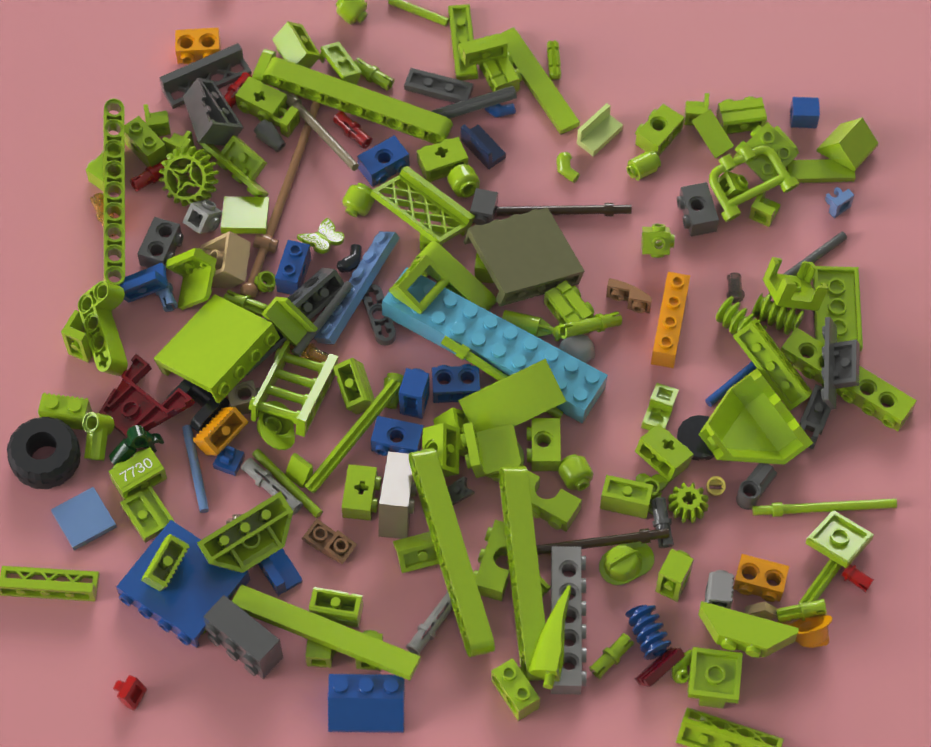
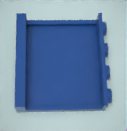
[116,520,250,648]

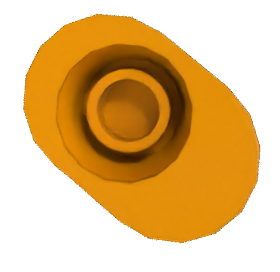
[777,615,833,648]

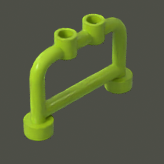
[709,144,800,222]

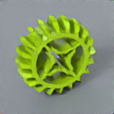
[159,146,219,207]

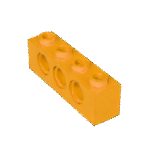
[651,272,691,368]

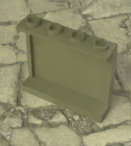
[464,207,585,307]

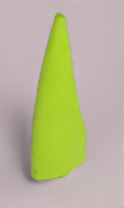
[529,585,571,689]

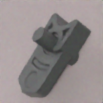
[447,477,475,505]

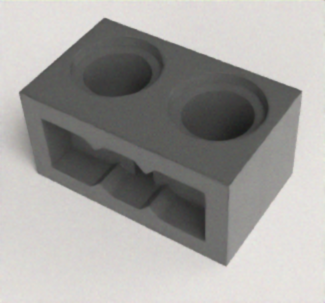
[137,217,184,270]

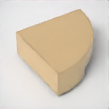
[745,601,778,619]

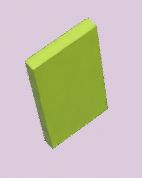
[812,266,863,351]

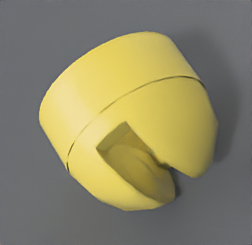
[706,476,726,496]

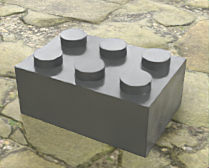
[203,595,283,679]

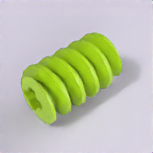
[751,293,804,334]
[716,296,767,334]

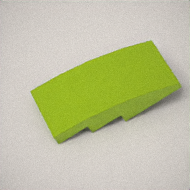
[458,359,566,432]

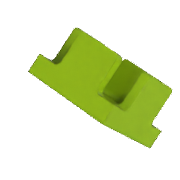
[687,647,743,709]

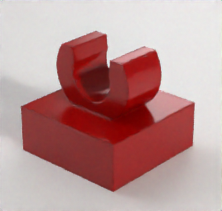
[113,675,147,711]

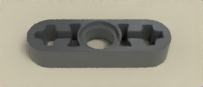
[362,284,396,346]

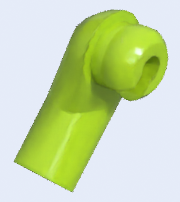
[556,152,580,183]
[672,649,692,684]

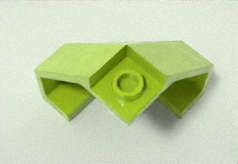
[698,368,813,465]

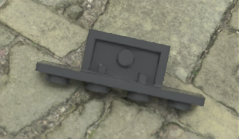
[821,317,860,410]

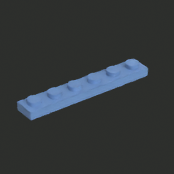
[314,231,400,344]

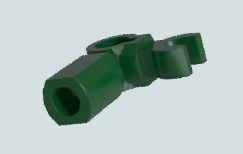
[109,425,165,465]

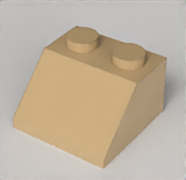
[201,231,251,289]

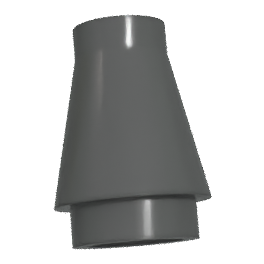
[254,119,286,152]

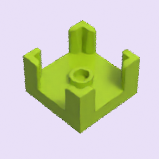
[762,257,828,311]

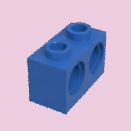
[432,364,480,403]
[399,368,430,419]

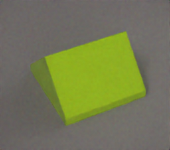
[817,117,878,171]

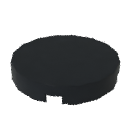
[677,415,715,461]

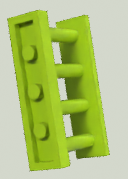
[249,340,338,437]

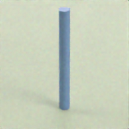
[182,425,209,513]

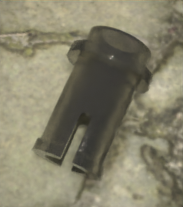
[727,272,745,303]

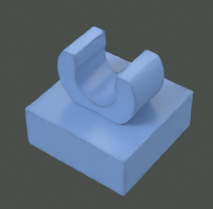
[825,187,854,218]

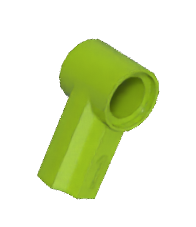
[82,412,114,461]

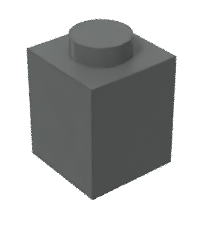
[470,188,498,225]

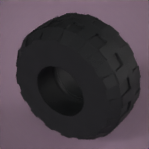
[7,417,81,489]

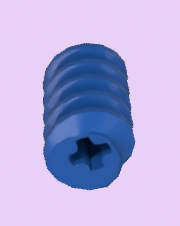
[625,605,672,660]

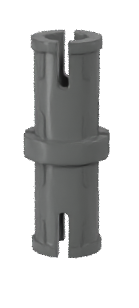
[650,497,674,548]

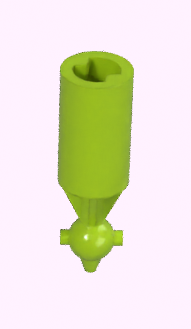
[502,310,565,342]

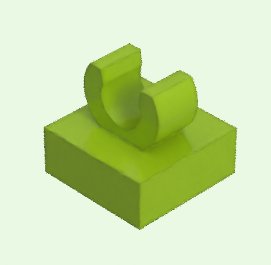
[273,106,300,138]

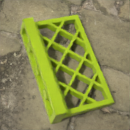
[370,166,475,245]

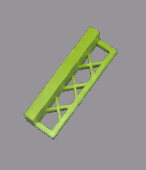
[733,318,813,411]
[0,566,100,602]
[676,707,784,747]

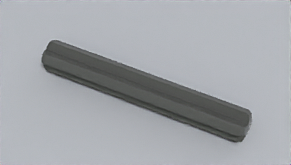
[432,86,517,119]

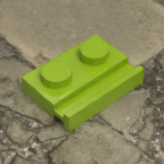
[120,485,175,543]

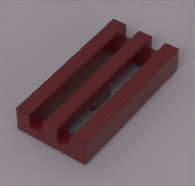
[635,647,685,687]

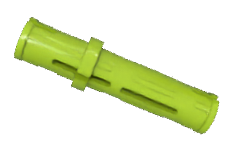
[558,311,622,339]

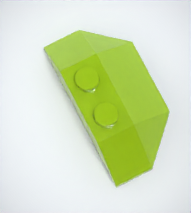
[197,491,293,573]
[698,601,799,658]

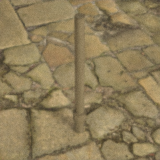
[279,89,359,171]

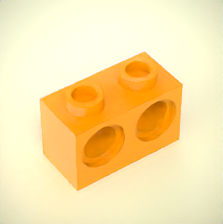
[175,28,221,64]
[733,554,790,602]

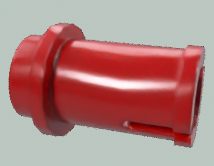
[841,564,874,592]

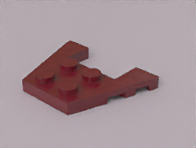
[99,354,195,438]

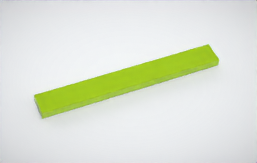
[232,584,421,681]

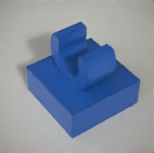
[213,445,245,476]

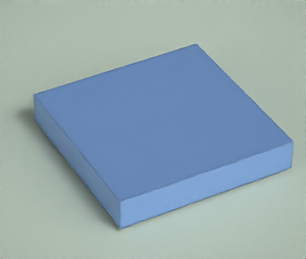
[51,487,117,550]

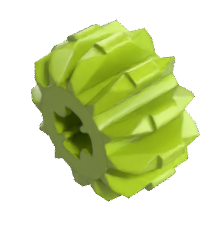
[668,482,709,524]

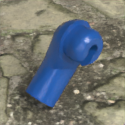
[484,103,516,118]

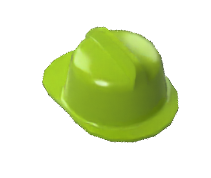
[256,401,295,450]
[599,542,654,585]

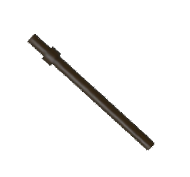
[496,203,632,216]
[536,528,670,555]

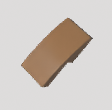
[606,278,652,313]
[302,519,357,564]

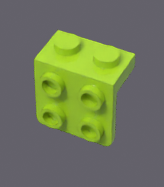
[733,122,798,182]
[165,248,217,310]
[461,422,522,478]

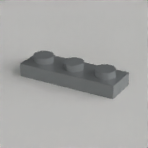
[404,68,473,103]

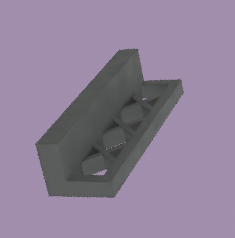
[159,43,252,109]

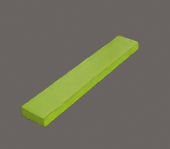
[500,27,580,135]

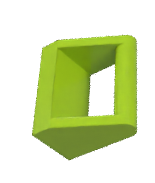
[388,255,450,314]

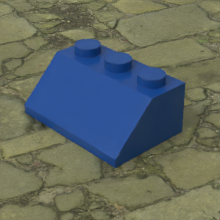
[328,674,405,733]

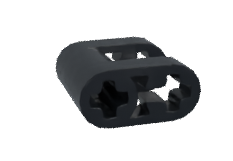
[166,379,229,433]

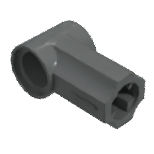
[736,463,777,510]

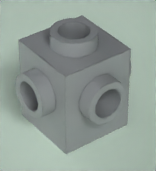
[183,200,223,234]

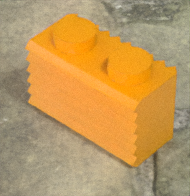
[193,407,248,456]

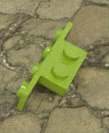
[197,135,269,197]

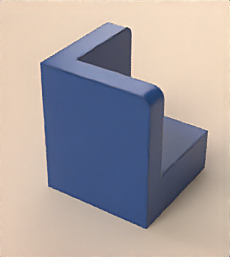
[790,97,820,128]

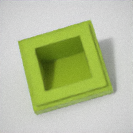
[285,453,314,488]

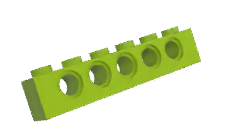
[781,327,917,431]

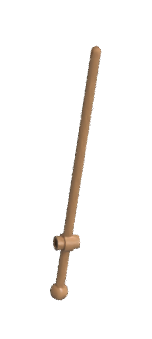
[240,101,321,299]

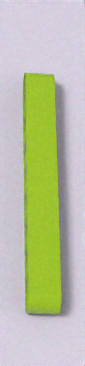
[262,57,453,144]
[103,98,125,285]
[409,448,495,657]
[499,466,546,681]

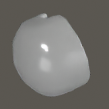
[559,334,595,364]

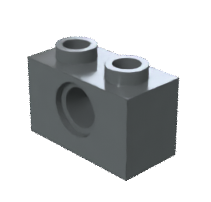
[677,182,719,236]

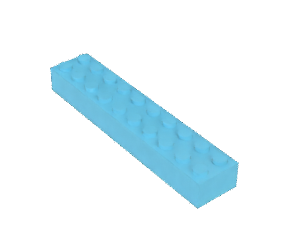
[382,267,608,423]

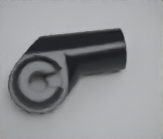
[337,244,362,273]

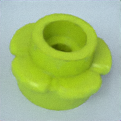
[254,271,276,293]

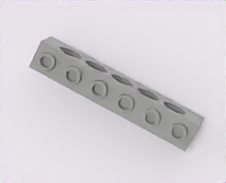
[551,546,587,695]

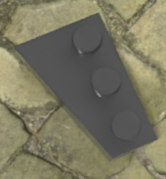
[183,78,244,146]

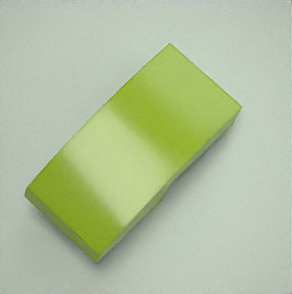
[641,383,679,431]

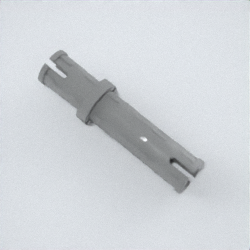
[241,458,303,515]
[406,591,453,655]

